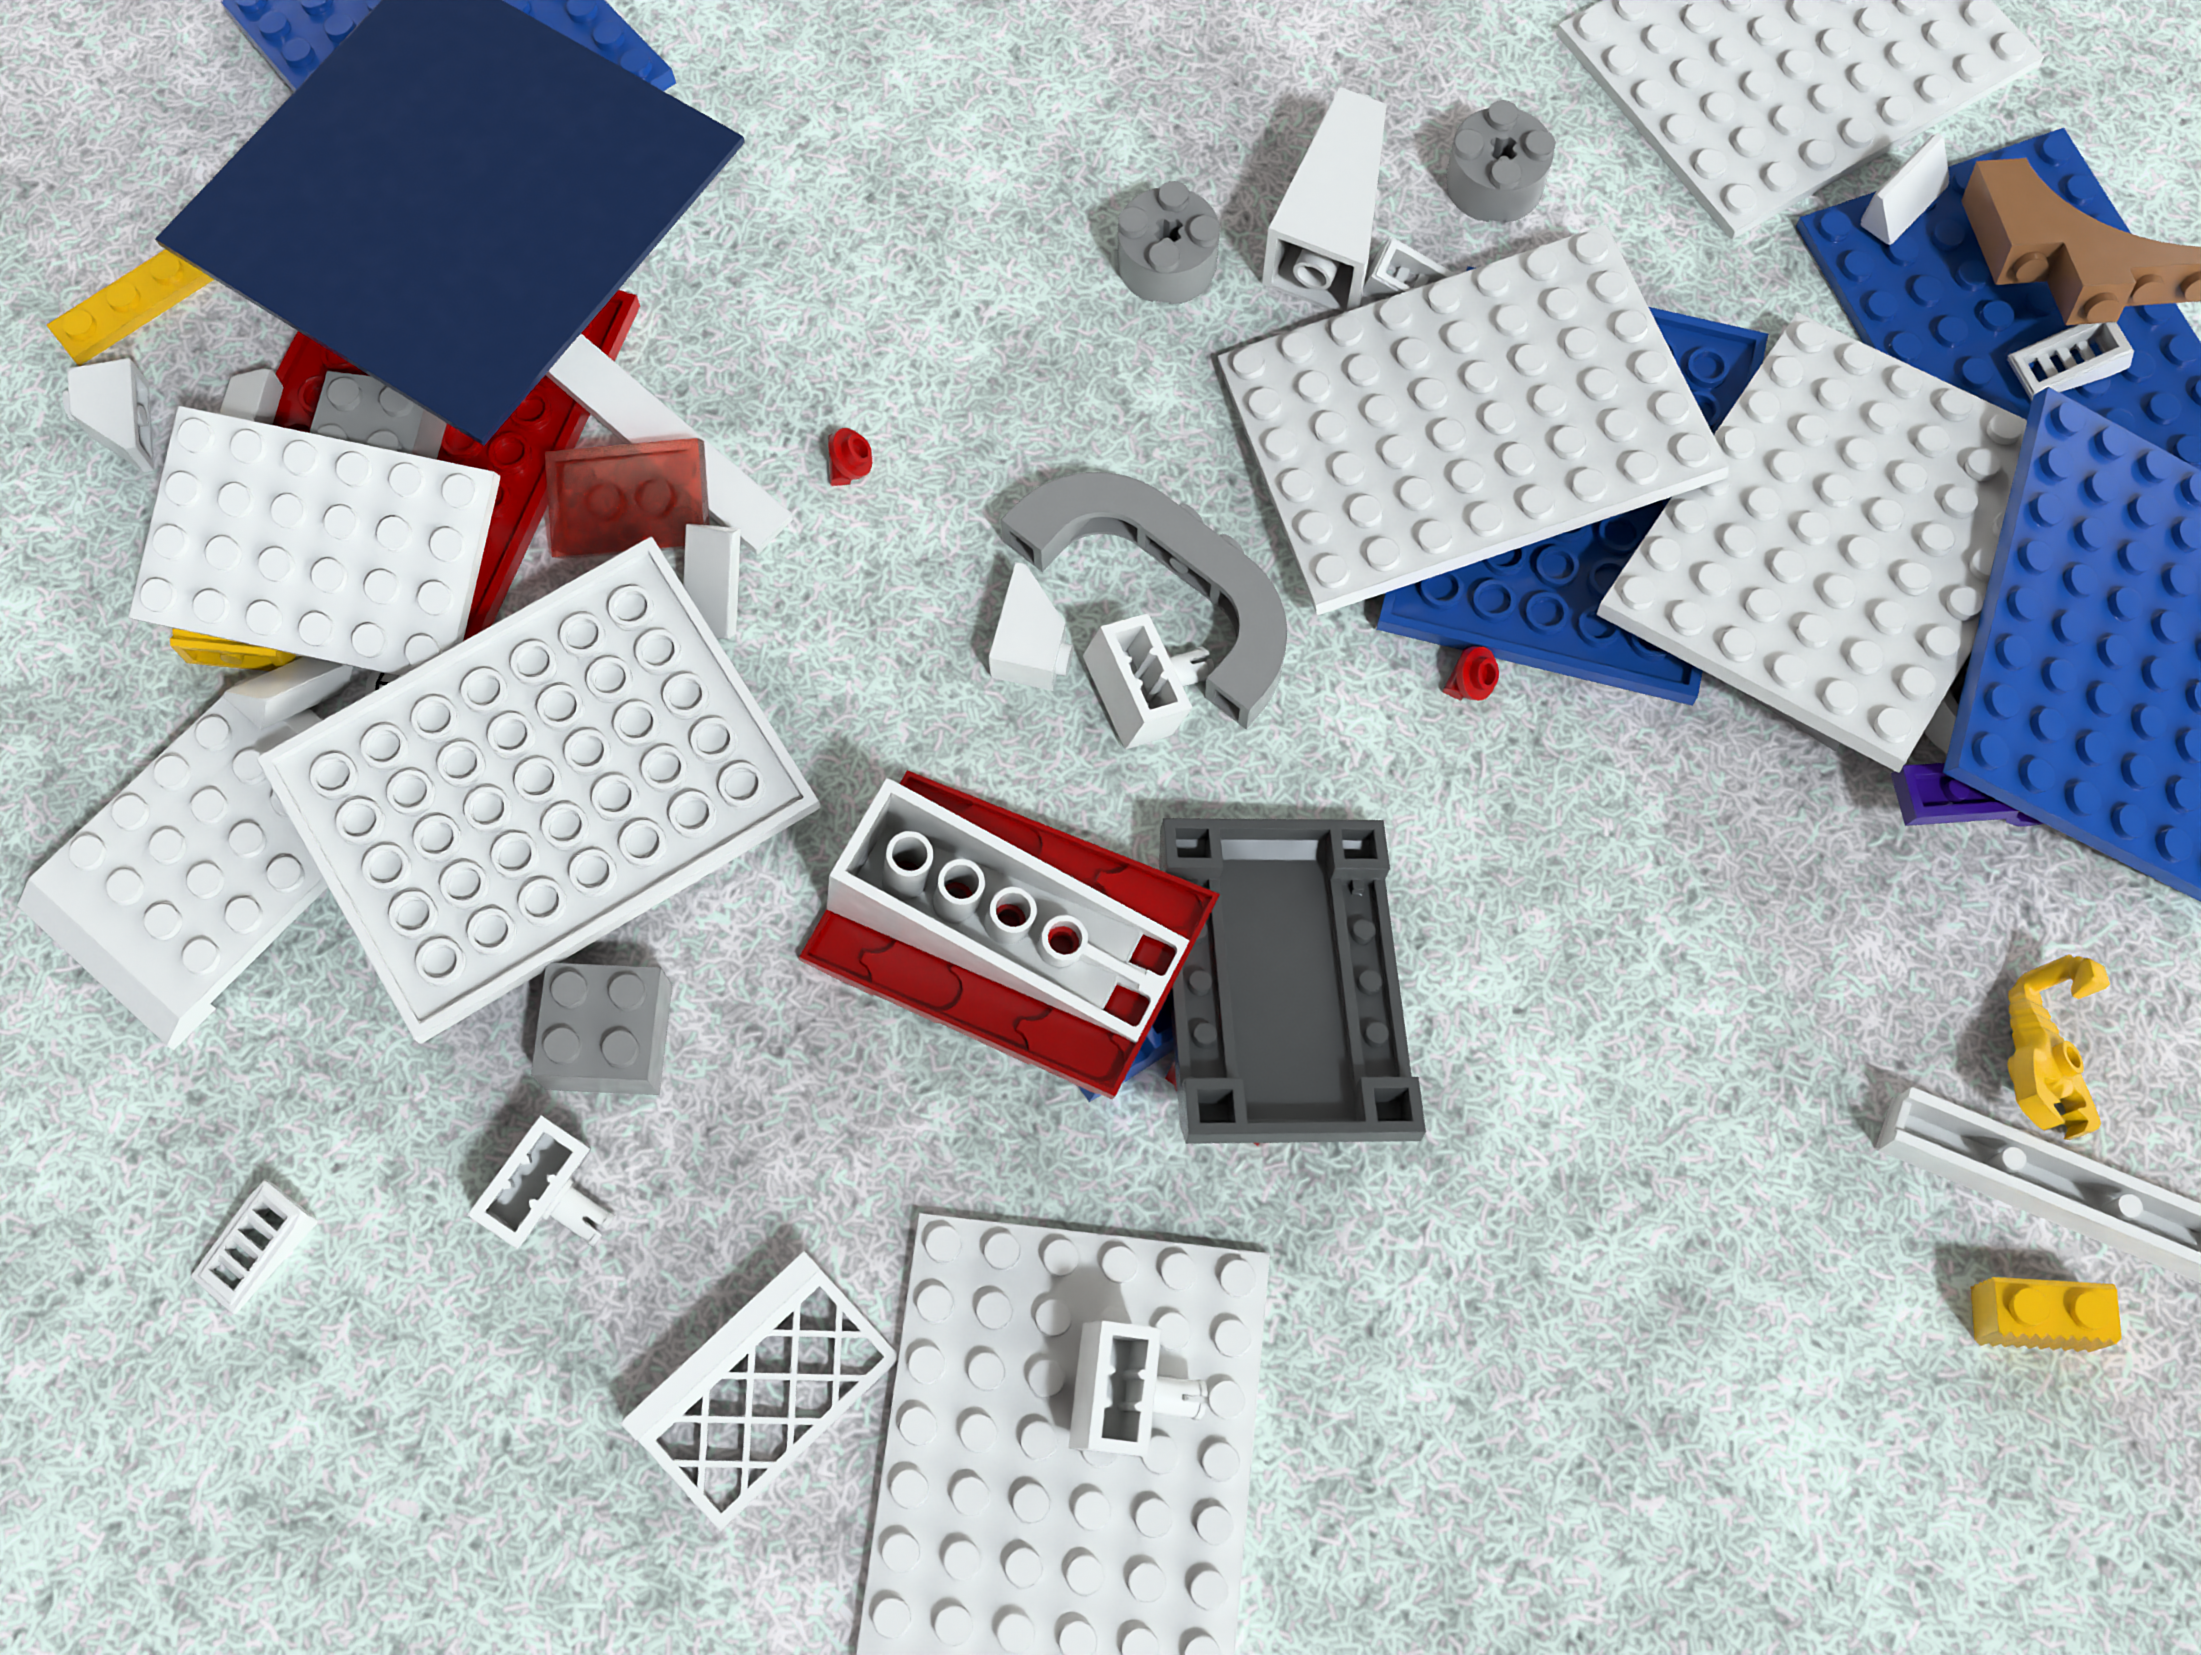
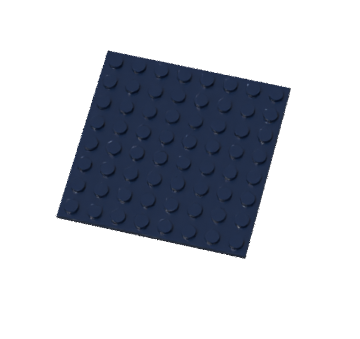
[155,0,745,446]

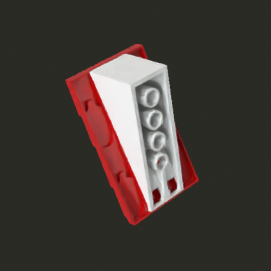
[799,770,1220,1100]

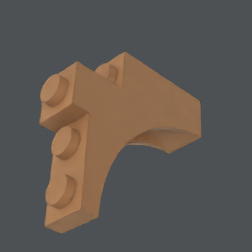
[1961,158,2201,325]

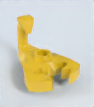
[2007,954,2110,1140]

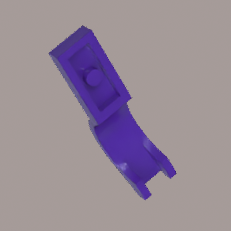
[1891,763,2044,827]

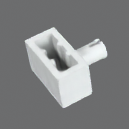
[1083,613,1214,750]
[467,1115,615,1249]
[1068,1320,1207,1457]

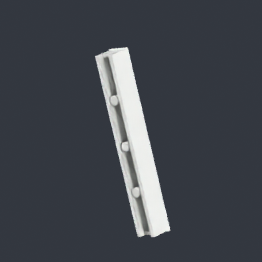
[1875,1087,2201,1283]

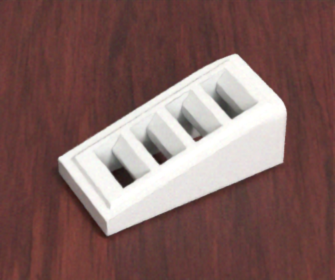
[1362,236,1457,299]
[2007,322,2134,401]
[190,1179,318,1314]

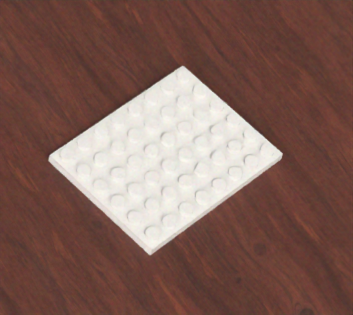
[1556,0,2044,240]
[1218,225,1729,616]
[1597,312,2027,773]
[256,536,821,1044]
[856,1213,1270,1655]

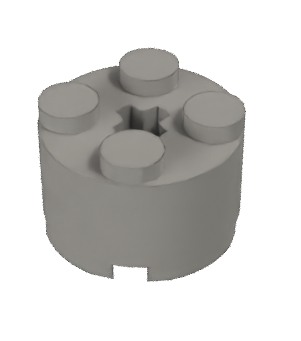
[1446,100,1556,222]
[1118,181,1220,304]

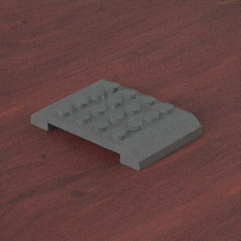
[1159,818,1426,1144]

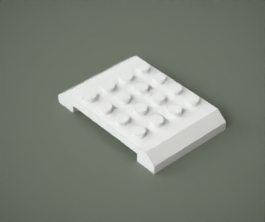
[17,671,328,1050]

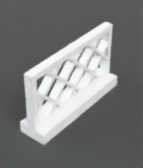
[620,1251,899,1531]

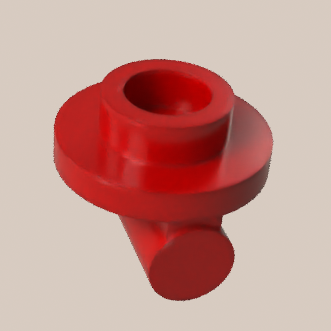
[828,428,873,486]
[1443,646,1499,701]

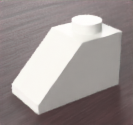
[62,358,155,472]
[989,562,1074,691]

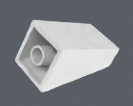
[1262,87,1387,314]

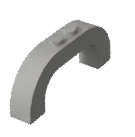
[1001,472,1287,729]

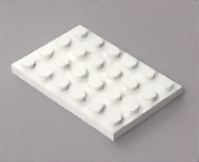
[128,406,501,677]

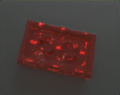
[545,438,710,559]

